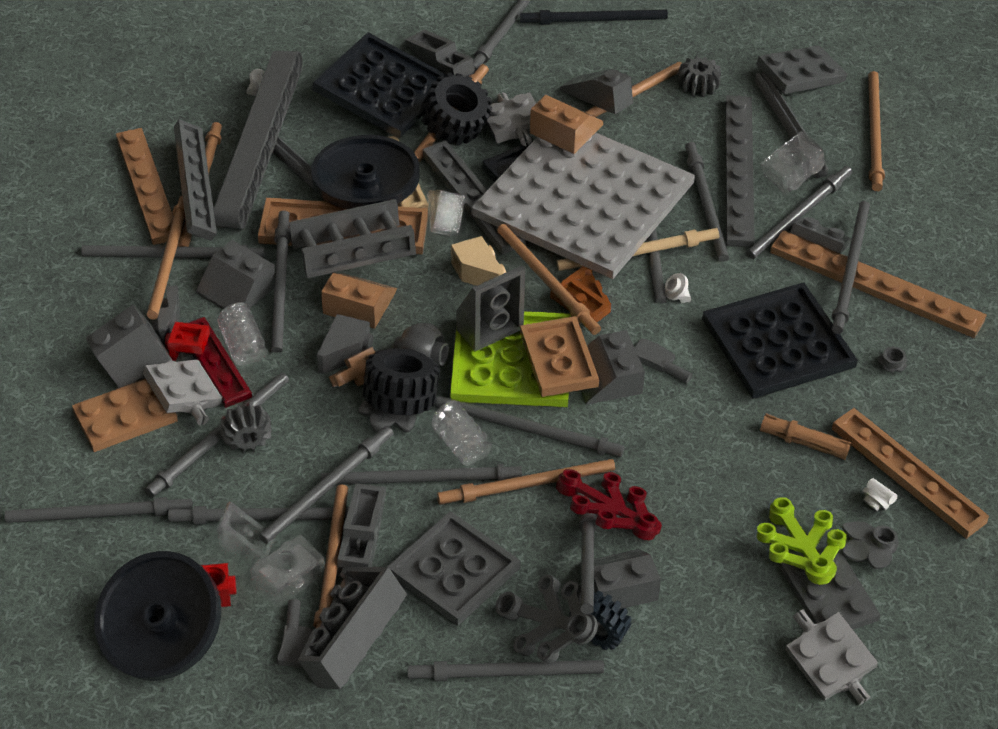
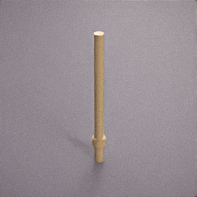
[557,228,719,271]

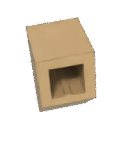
[451,236,506,286]

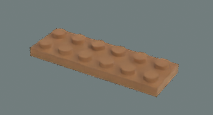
[258,198,428,255]

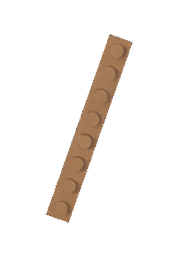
[770,230,987,338]

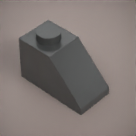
[317,314,374,374]

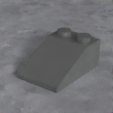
[456,266,525,351]

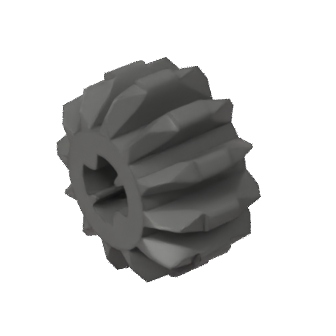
[678,56,721,98]
[221,402,272,453]

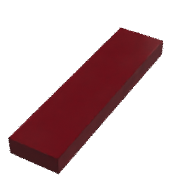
[189,317,252,408]

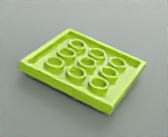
[451,311,571,407]

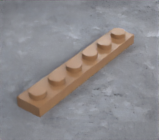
[116,128,180,245]
[832,408,989,539]

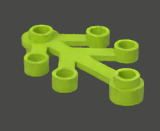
[756,497,846,585]

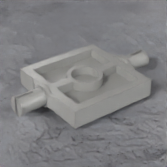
[486,92,536,146]
[143,359,222,425]
[785,609,878,705]

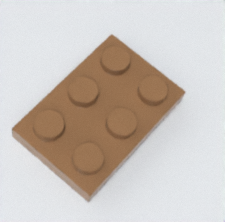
[520,316,599,397]
[72,379,178,452]

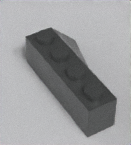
[298,567,407,689]

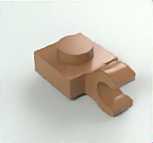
[329,347,375,387]

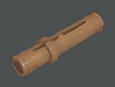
[760,413,852,460]

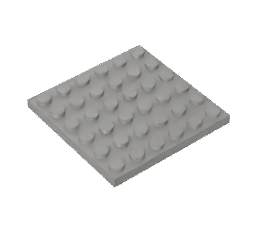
[472,133,695,279]

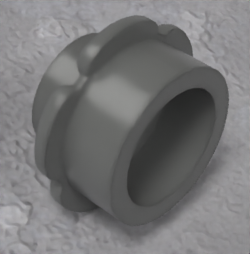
[879,346,907,372]

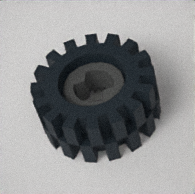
[568,591,632,650]

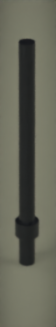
[520,9,668,25]

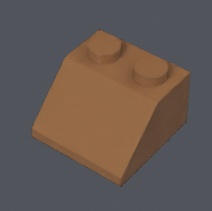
[530,95,603,154]
[321,273,397,329]

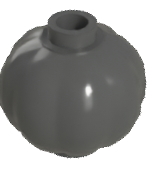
[393,323,449,366]

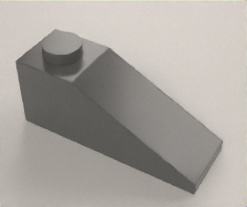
[560,69,633,114]

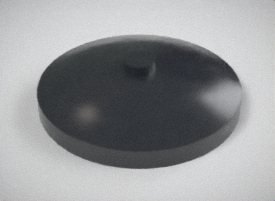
[312,135,420,209]
[94,551,221,681]

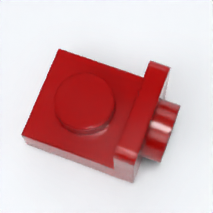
[165,322,210,361]

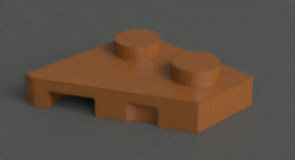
[550,266,611,322]

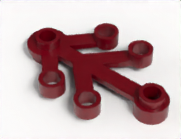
[556,469,662,540]

